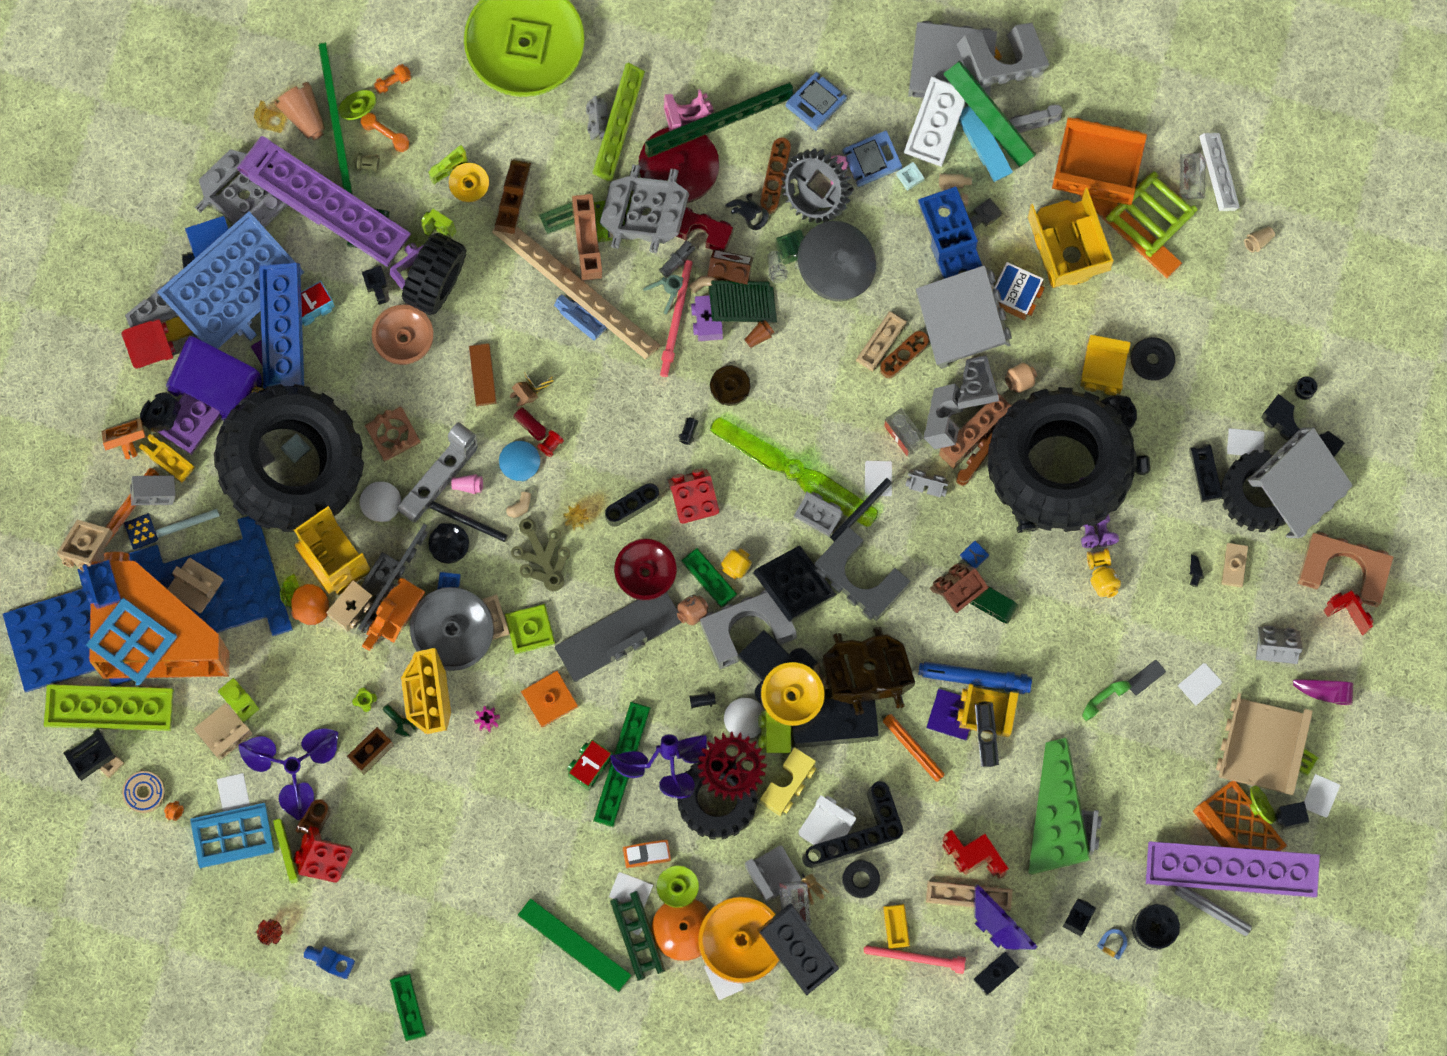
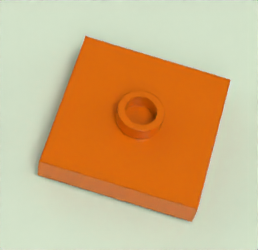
[521,671,578,728]

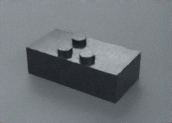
[792,699,879,748]

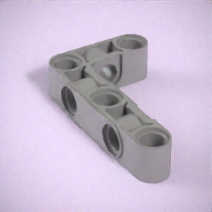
[397,422,478,523]

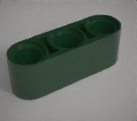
[969,586,1018,624]

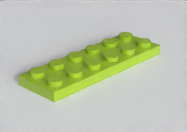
[44,685,174,731]

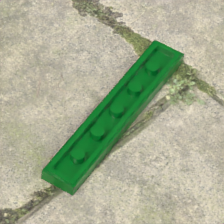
[943,60,1036,168]
[593,702,651,827]
[518,898,632,993]

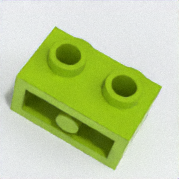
[758,711,791,753]

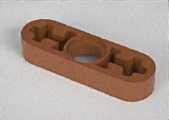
[880,331,929,378]

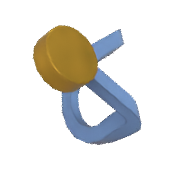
[1097,929,1127,960]

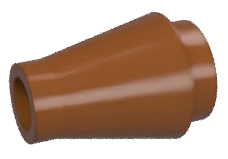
[744,320,775,348]

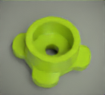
[352,688,377,712]

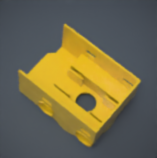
[1028,188,1114,288]
[294,506,371,595]

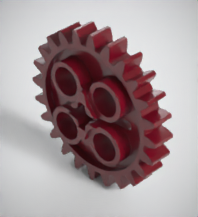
[698,732,767,801]

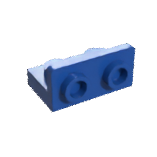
[80,560,121,609]

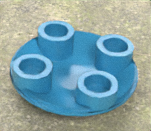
[499,441,540,482]

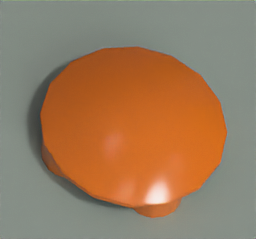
[291,584,329,625]

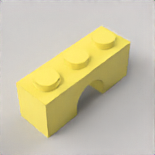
[760,747,817,816]

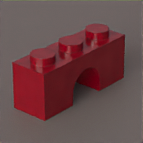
[676,207,733,251]

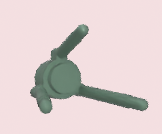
[643,275,683,314]

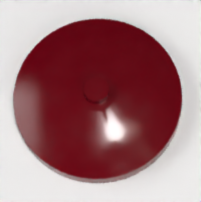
[638,127,719,203]

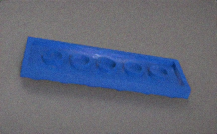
[259,263,304,389]

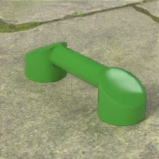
[1082,681,1132,722]

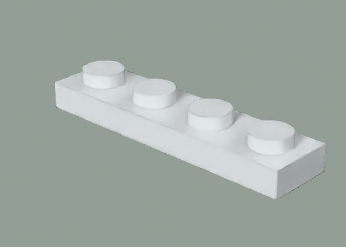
[1199,133,1240,211]

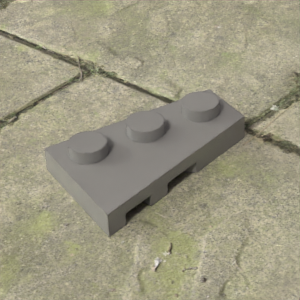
[958,355,999,409]

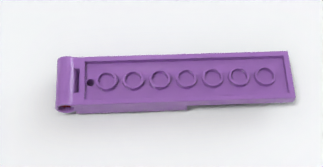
[237,136,411,267]

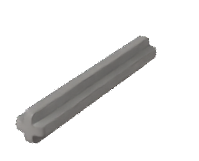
[1175,887,1252,936]

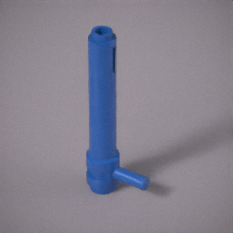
[918,661,1032,694]

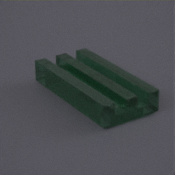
[539,202,574,235]

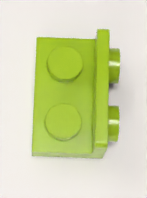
[421,208,457,238]

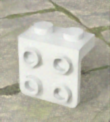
[799,795,856,855]

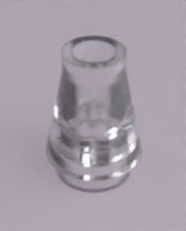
[767,251,788,283]

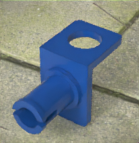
[304,945,355,979]

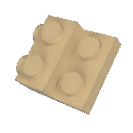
[57,519,113,571]

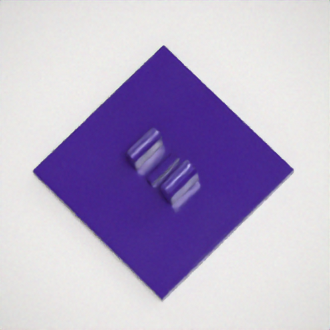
[926,689,970,741]

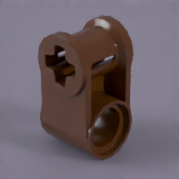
[296,799,331,834]

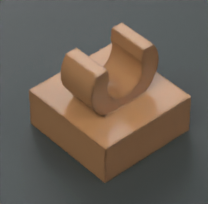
[510,381,538,407]

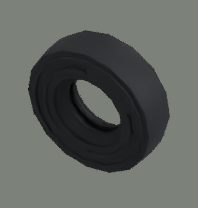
[842,860,880,898]

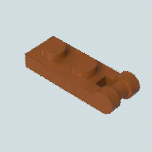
[956,433,992,486]

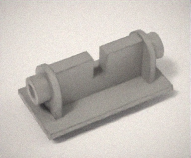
[586,96,608,141]
[905,469,949,498]

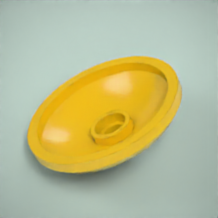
[761,662,824,726]

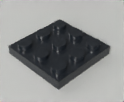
[753,545,836,622]

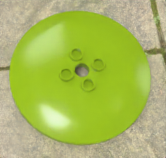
[464,0,584,97]

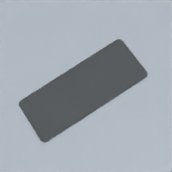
[1128,660,1166,696]

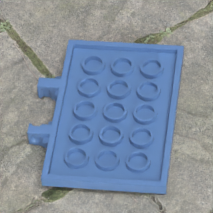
[157,211,304,349]

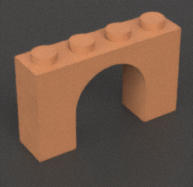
[1297,532,1394,607]

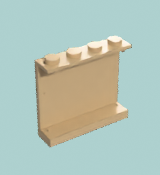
[1216,693,1313,795]

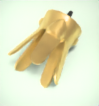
[799,873,829,905]

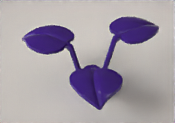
[239,729,338,821]
[611,734,707,799]

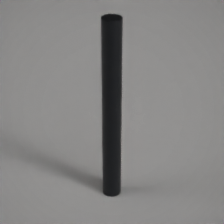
[830,477,892,542]
[430,501,508,542]

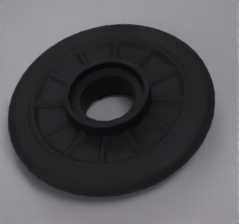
[1130,337,1175,381]

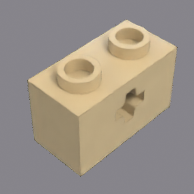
[326,581,374,632]

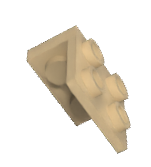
[194,703,253,761]

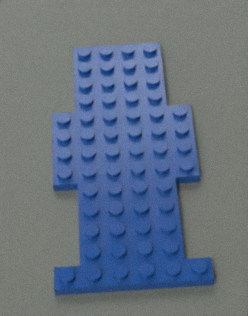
[3,516,293,693]

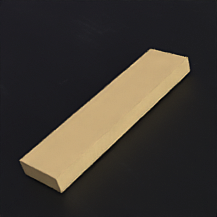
[926,881,1012,911]

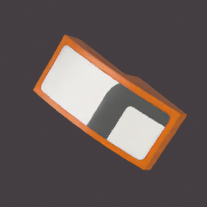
[623,840,671,868]

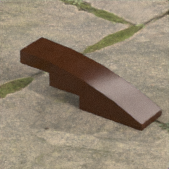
[494,160,531,234]

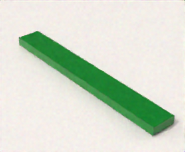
[318,42,353,195]

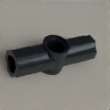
[974,701,999,767]

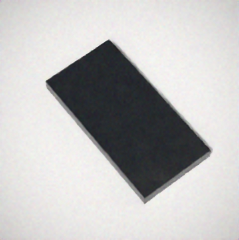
[757,903,839,996]

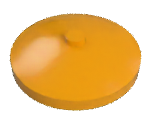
[698,897,779,983]

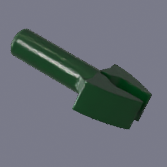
[383,704,416,737]

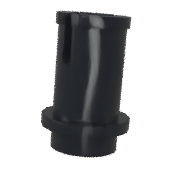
[678,417,698,445]
[689,691,716,709]

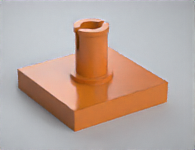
[102,418,145,459]

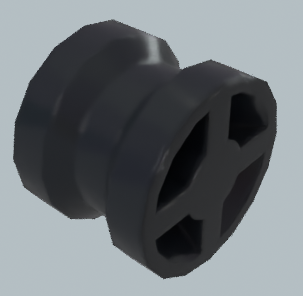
[1295,376,1317,400]
[1015,516,1037,533]

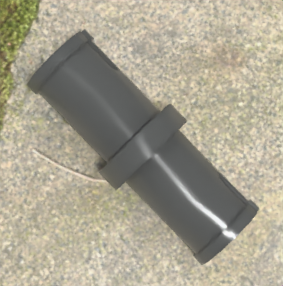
[659,240,695,278]

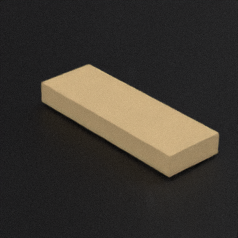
[856,311,907,372]

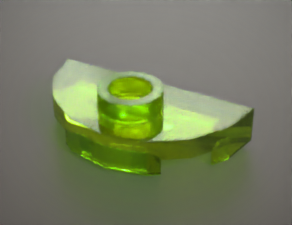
[279,574,299,610]

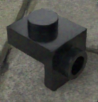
[1063,898,1096,937]

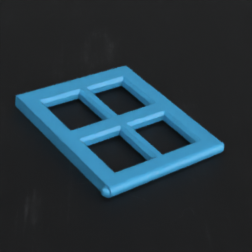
[86,598,177,685]

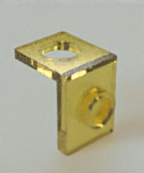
[254,100,286,133]

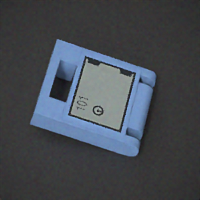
[785,72,848,131]
[842,130,903,187]

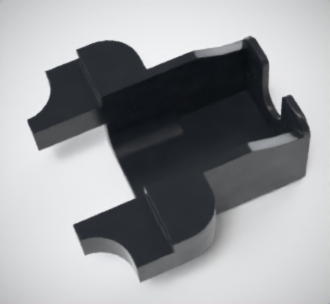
[738,630,818,705]

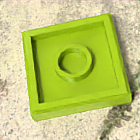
[505,604,555,655]

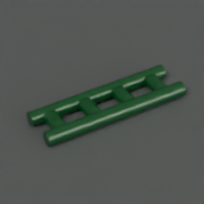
[610,891,666,981]

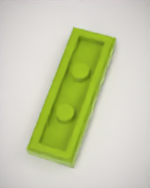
[273,819,300,884]

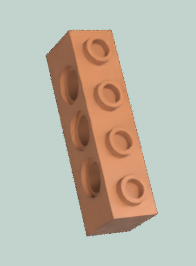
[939,394,1011,469]

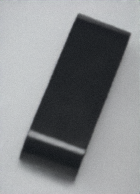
[605,483,659,527]

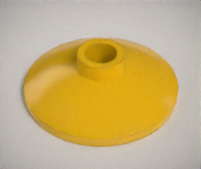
[449,163,489,202]

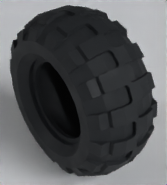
[214,384,364,532]
[987,387,1137,532]

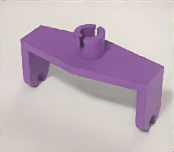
[390,242,424,290]

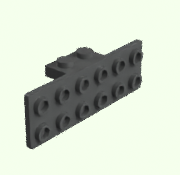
[356,523,428,636]
[555,592,682,682]

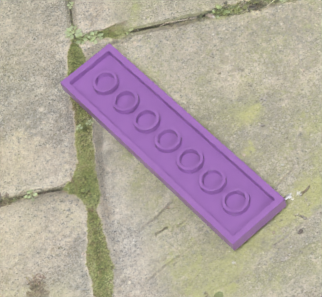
[1146,841,1320,897]

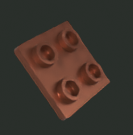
[929,563,989,613]

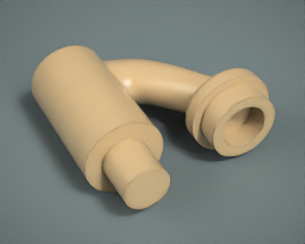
[939,174,972,206]

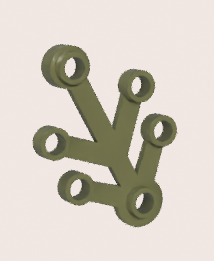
[511,518,570,592]

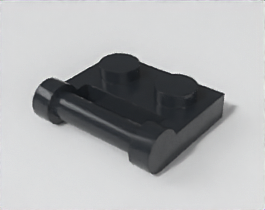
[63,728,116,781]

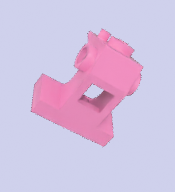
[664,89,714,131]

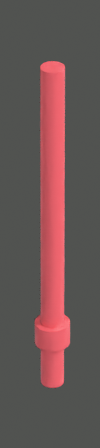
[660,260,693,377]

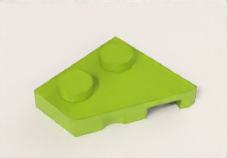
[428,145,468,184]

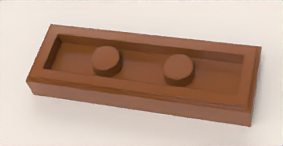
[469,344,497,407]

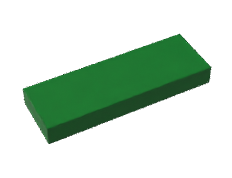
[681,548,737,608]
[389,974,426,1042]

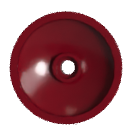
[614,539,677,600]

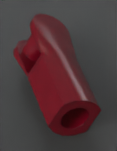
[513,407,546,441]

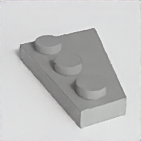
[125,274,178,327]

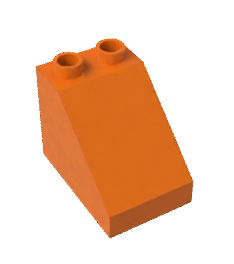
[89,552,230,679]

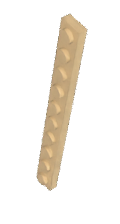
[492,227,660,360]

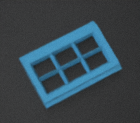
[190,803,275,868]

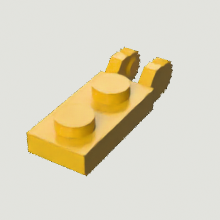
[139,434,195,484]

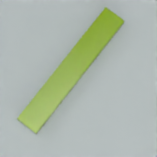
[592,63,645,182]

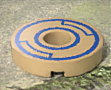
[122,771,165,814]

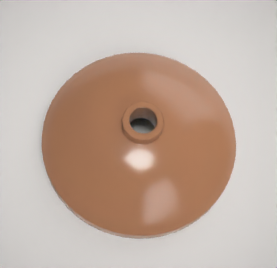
[372,305,434,365]

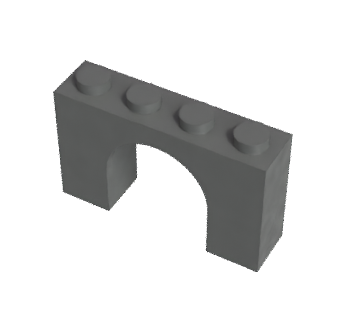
[815,527,911,622]

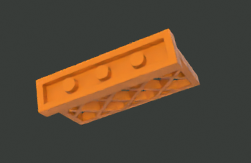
[1193,781,1287,851]

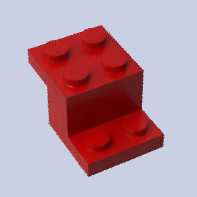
[942,830,1009,879]

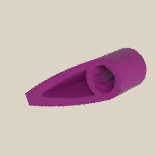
[1293,680,1353,705]

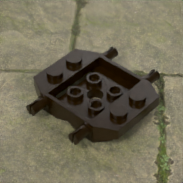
[822,627,915,715]

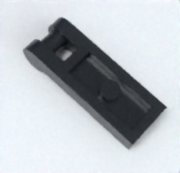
[1189,444,1222,503]

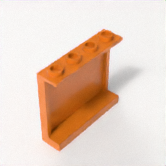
[1052,117,1147,205]

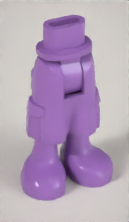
[1079,477,1119,548]

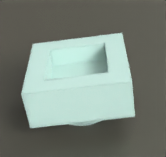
[896,162,925,191]
[281,434,311,464]

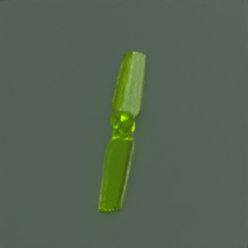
[710,417,878,527]

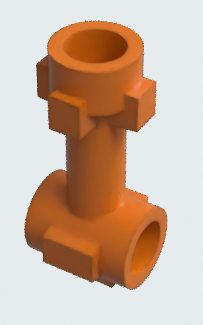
[374,64,412,94]

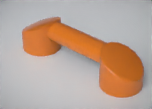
[361,113,410,152]

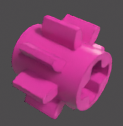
[474,706,500,733]

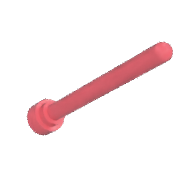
[863,946,966,974]

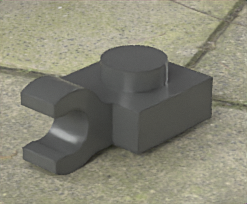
[969,198,1002,229]

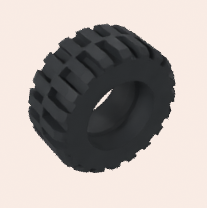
[402,233,467,315]
[1221,450,1286,532]
[677,761,758,840]

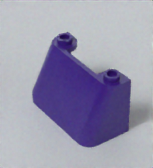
[166,336,263,421]

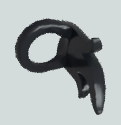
[725,193,768,230]

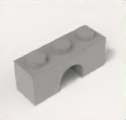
[924,384,963,449]

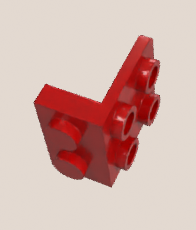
[122,317,176,369]
[667,468,719,524]
[1323,590,1373,635]
[294,826,353,883]

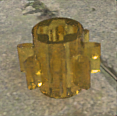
[563,504,589,531]

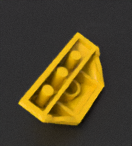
[401,648,451,734]

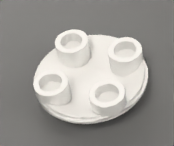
[360,482,401,522]
[724,698,764,739]

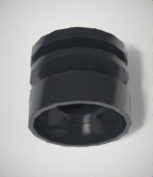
[1132,904,1180,951]

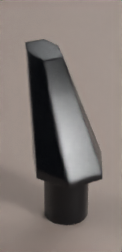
[1189,554,1205,587]

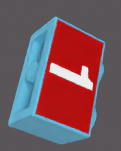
[301,281,335,326]

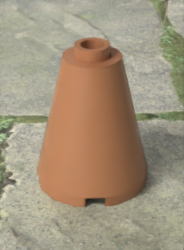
[274,82,325,140]

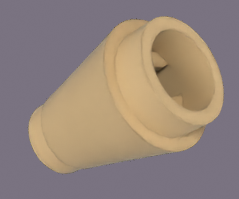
[1244,227,1275,253]

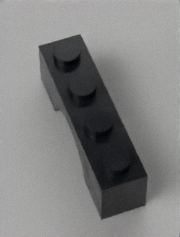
[1261,394,1345,458]

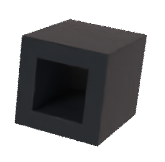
[1275,801,1310,830]

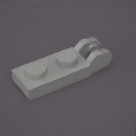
[1009,105,1063,133]

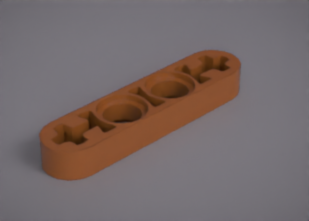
[760,138,791,214]

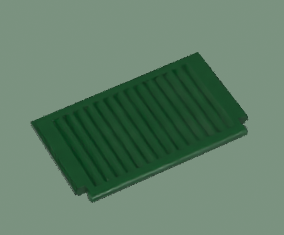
[708,280,777,323]

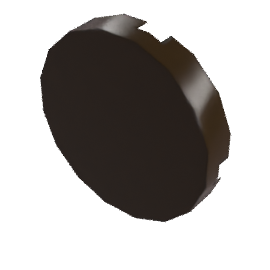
[710,365,751,406]

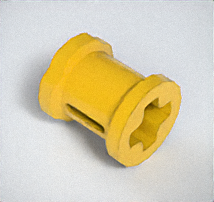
[1087,548,1111,570]

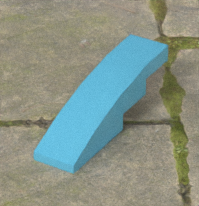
[959,106,1013,182]

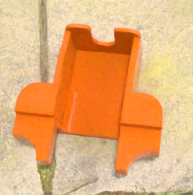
[362,578,425,651]

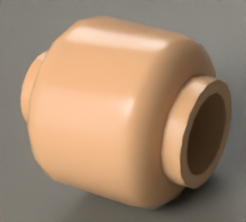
[1005,363,1037,393]

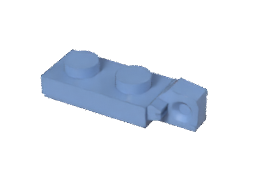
[554,294,607,341]

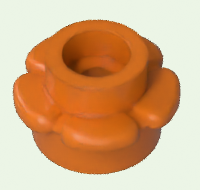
[164,801,184,821]

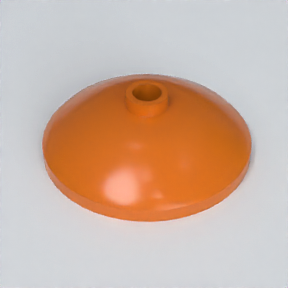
[652,899,710,961]

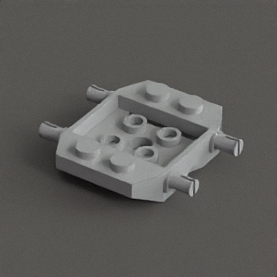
[195,149,288,228]
[600,164,689,253]

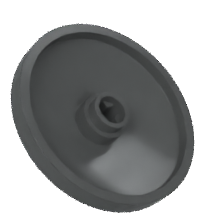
[798,221,876,301]
[410,587,494,671]

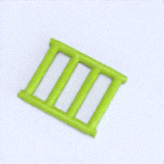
[1106,171,1198,257]

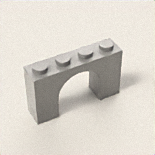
[956,23,1049,88]
[700,590,797,669]

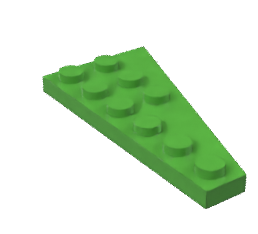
[1028,738,1091,875]

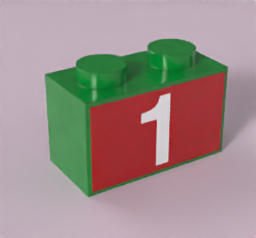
[567,739,613,791]

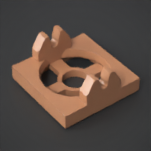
[365,406,421,462]

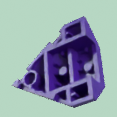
[974,884,1038,950]

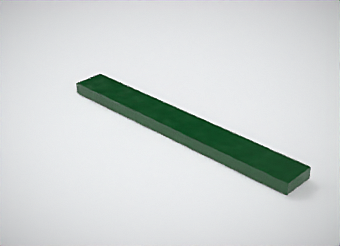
[645,82,793,158]

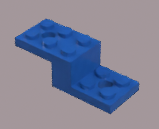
[918,186,983,279]

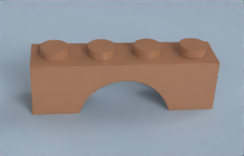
[572,194,602,281]

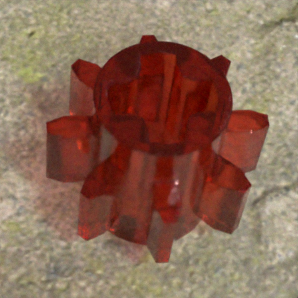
[255,919,284,946]

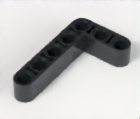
[802,781,903,868]

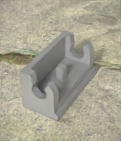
[130,476,175,505]

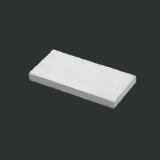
[904,77,965,167]

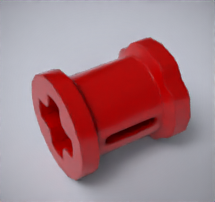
[537,430,564,457]

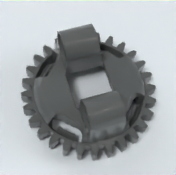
[781,148,854,223]

